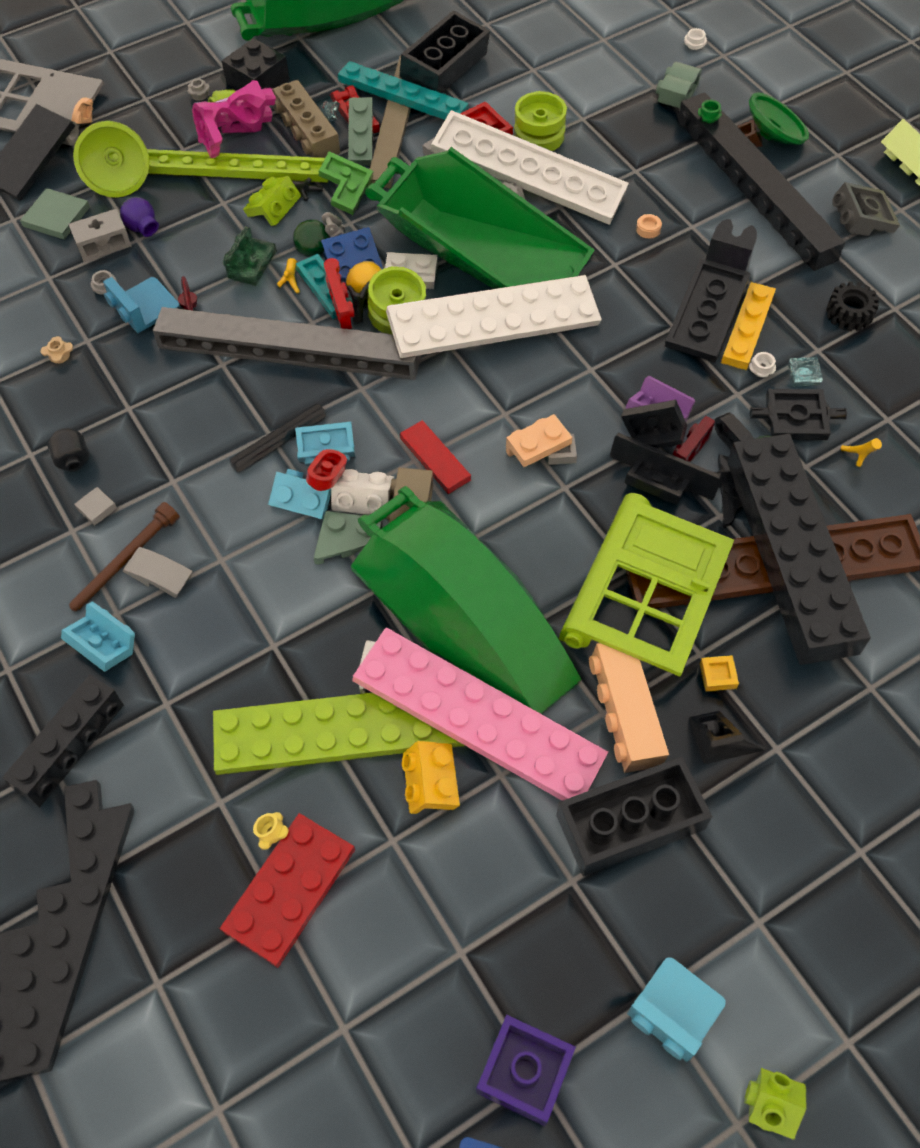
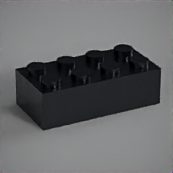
[399,10,490,93]
[556,756,712,877]

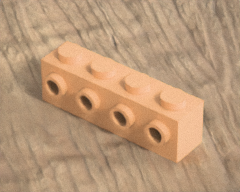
[589,643,669,773]

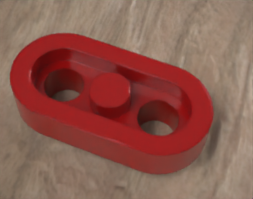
[306,449,347,491]

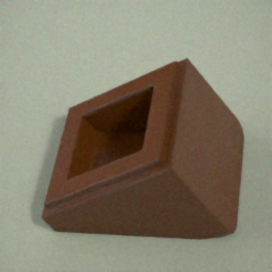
[737,120,762,147]

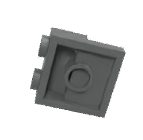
[832,182,900,236]

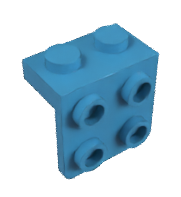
[103,277,180,333]

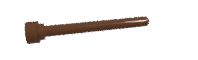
[69,502,180,611]

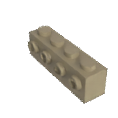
[273,80,340,158]

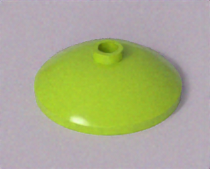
[73,121,150,197]

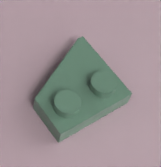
[314,511,383,565]

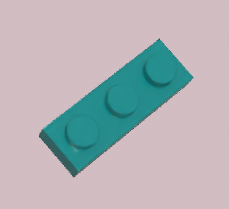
[296,254,353,319]

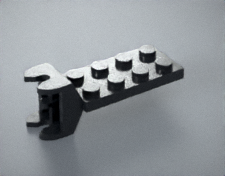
[665,219,757,363]

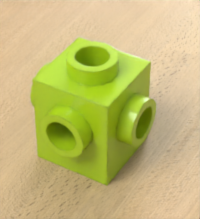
[744,1068,806,1140]

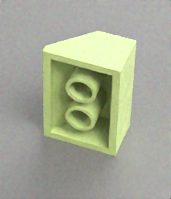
[881,119,920,186]

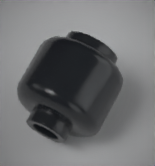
[47,428,90,472]

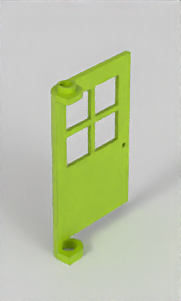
[559,493,734,677]

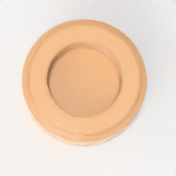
[636,214,662,239]

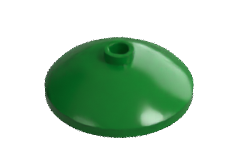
[749,92,809,145]

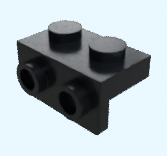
[621,400,687,448]

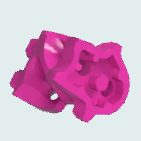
[192,80,276,158]

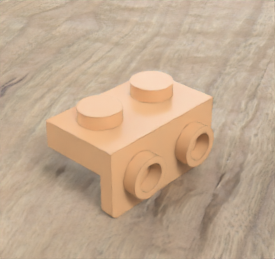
[506,414,573,467]

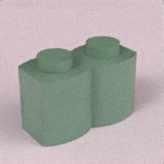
[656,62,702,108]

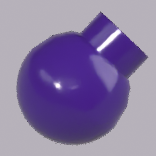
[120,197,159,237]

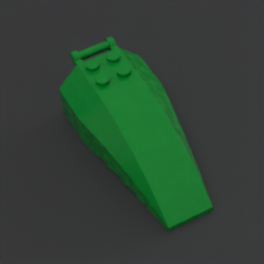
[230,0,404,41]

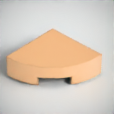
[71,97,93,124]

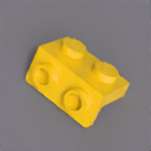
[402,741,460,814]

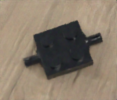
[749,389,847,440]

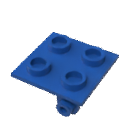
[321,227,383,286]

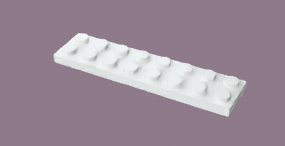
[431,110,629,225]
[386,275,602,359]

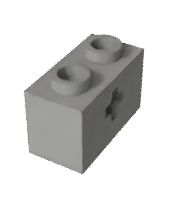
[69,209,131,262]

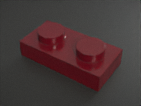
[672,415,715,463]

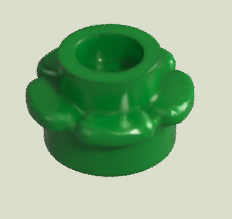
[698,100,722,123]

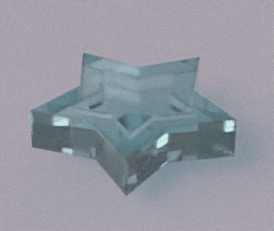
[320,100,340,122]

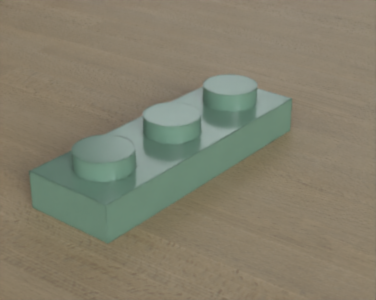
[348,97,373,166]

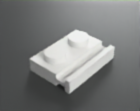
[385,252,438,289]

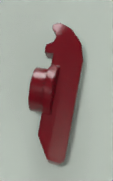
[178,276,197,311]

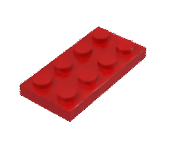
[219,813,355,968]

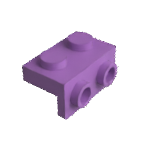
[625,376,695,422]

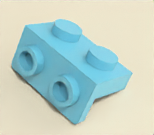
[295,422,355,466]
[268,468,331,519]
[61,601,135,672]

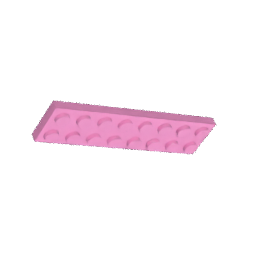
[352,628,608,801]

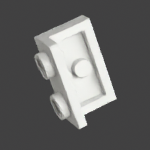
[331,469,394,515]

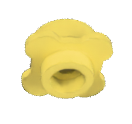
[253,812,289,850]

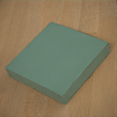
[20,188,90,240]

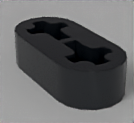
[714,412,754,450]

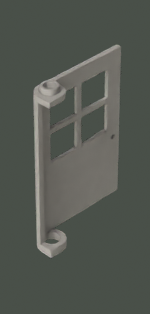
[0,59,104,146]

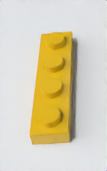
[721,282,776,370]

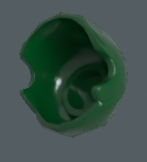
[293,220,330,256]

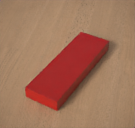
[400,420,471,494]

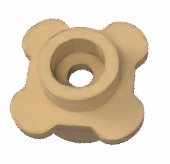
[41,336,73,363]

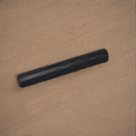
[230,404,326,472]

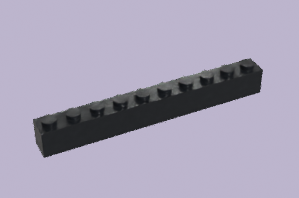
[678,92,845,271]

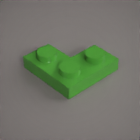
[319,151,373,215]

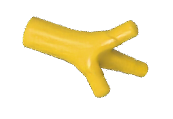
[277,258,300,294]
[841,438,882,467]

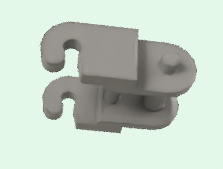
[321,212,345,237]

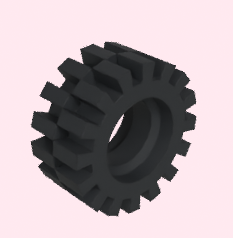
[826,281,879,331]

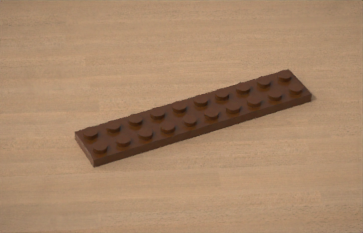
[626,514,920,612]

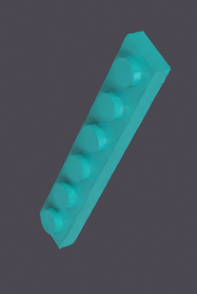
[338,61,469,120]

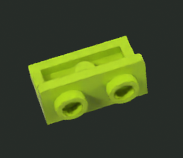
[243,176,301,226]

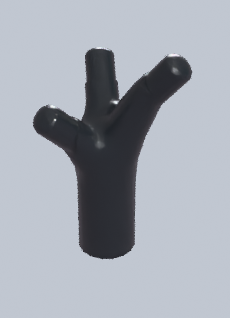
[292,178,323,201]
[347,281,370,323]

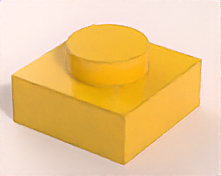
[700,655,739,692]

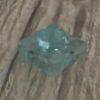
[788,357,823,386]

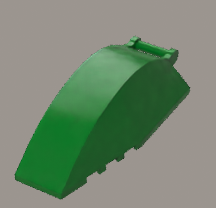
[351,486,581,714]

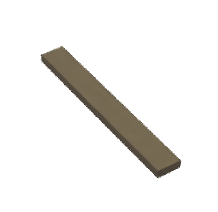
[368,56,411,188]

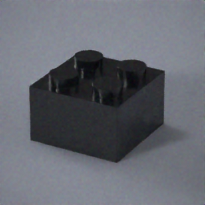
[222,38,290,91]

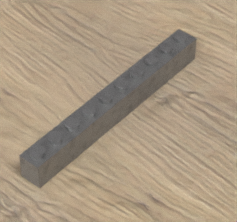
[153,307,421,380]

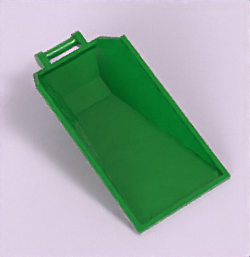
[365,147,595,289]

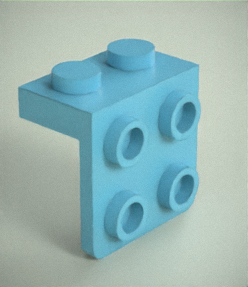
[627,957,726,1062]

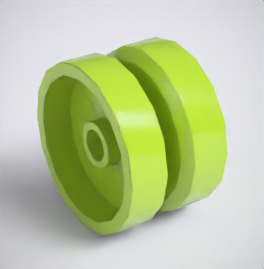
[514,91,567,151]
[368,266,426,335]

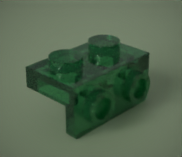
[223,226,277,286]

